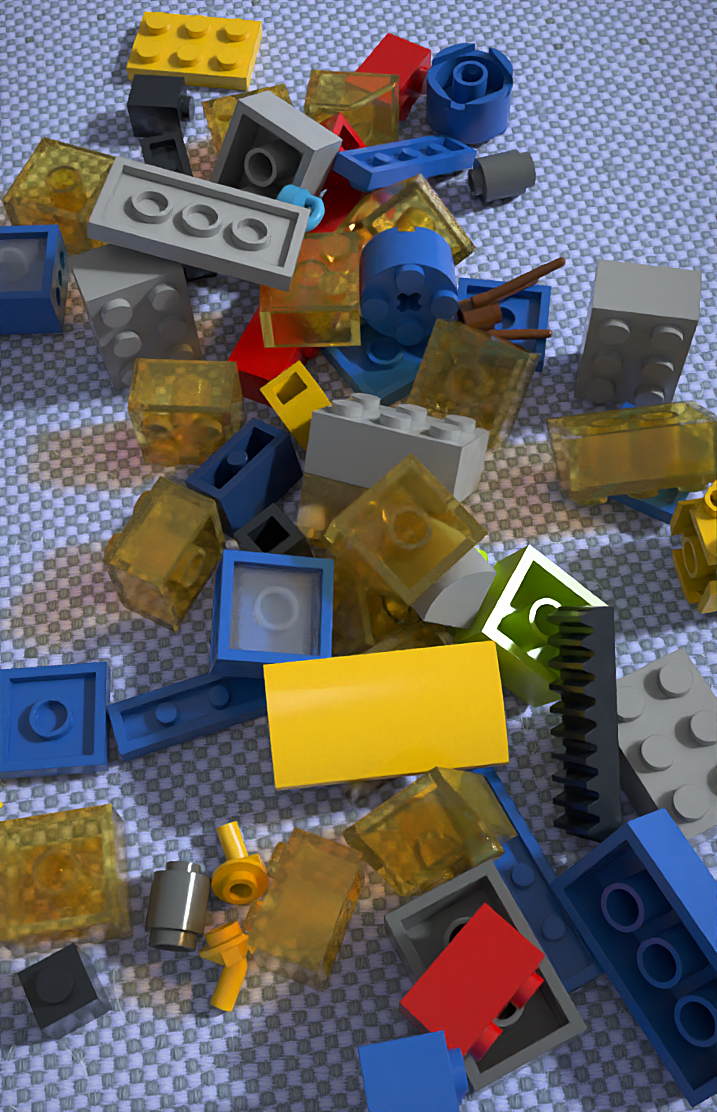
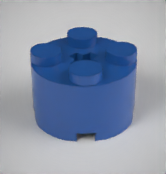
[426,43,514,146]
[359,226,459,346]

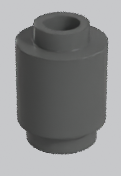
[467,149,536,203]
[144,861,211,952]

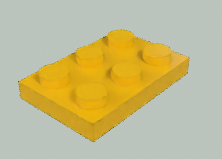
[126,11,263,91]

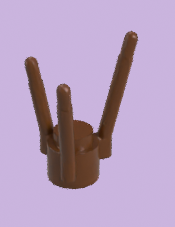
[456,257,566,345]

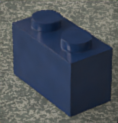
[185,417,303,540]

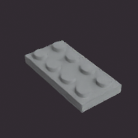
[87,156,311,292]

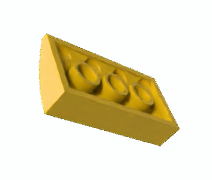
[263,640,509,791]

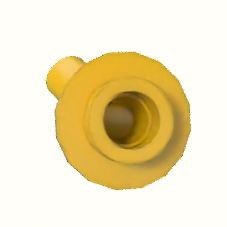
[211,821,269,905]
[198,920,255,1012]

